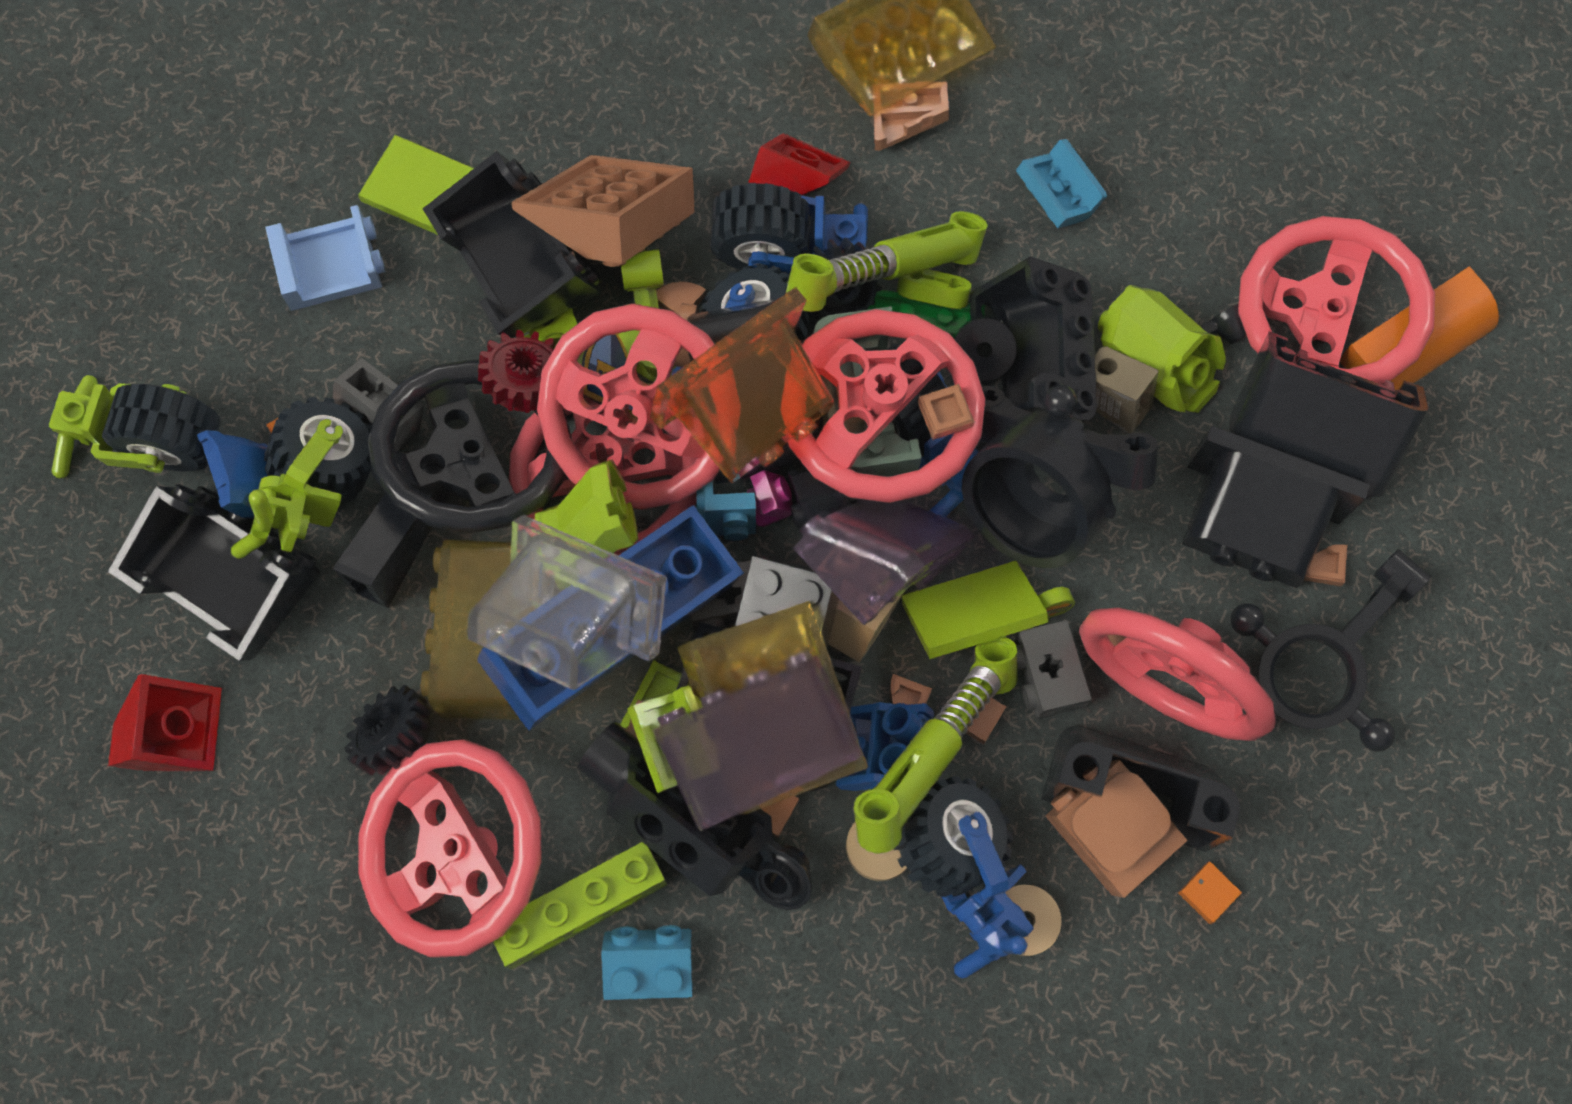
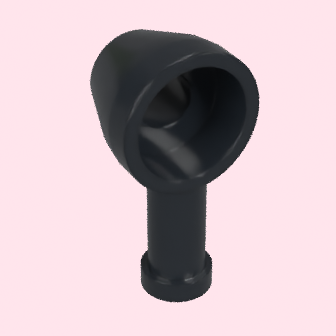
[1200,303,1247,344]

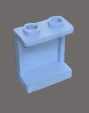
[265,205,386,311]

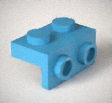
[1016,139,1107,229]
[696,481,756,541]
[601,925,692,1000]

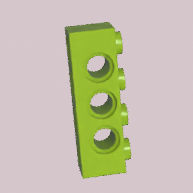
[493,842,667,969]

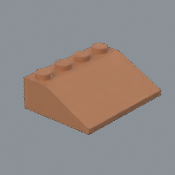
[512,155,694,267]

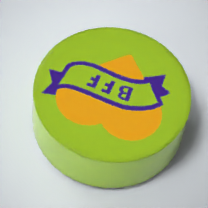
[1038,587,1075,618]

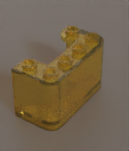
[421,539,553,720]

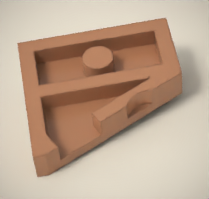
[872,82,949,151]

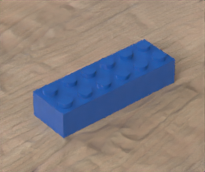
[477,505,744,730]

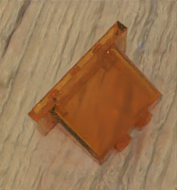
[650,287,835,483]

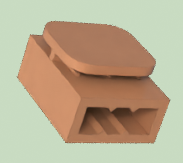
[1045,760,1188,898]

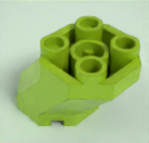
[1098,285,1226,413]
[535,459,638,593]

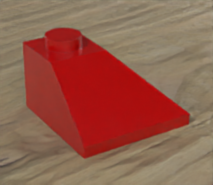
[748,133,850,195]
[108,674,222,771]

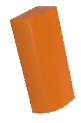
[1340,266,1499,390]

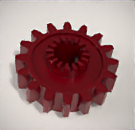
[478,330,554,413]

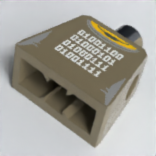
[1095,347,1159,434]

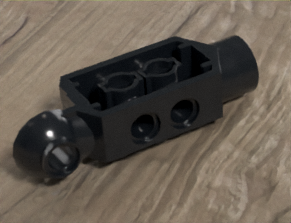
[577,721,812,910]

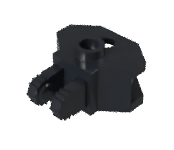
[788,469,852,550]

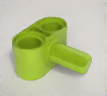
[621,249,664,308]

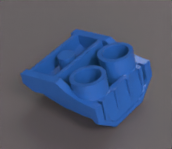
[197,430,267,519]
[836,702,935,791]

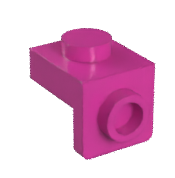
[747,470,793,527]

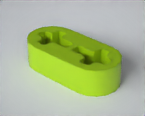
[897,269,971,309]

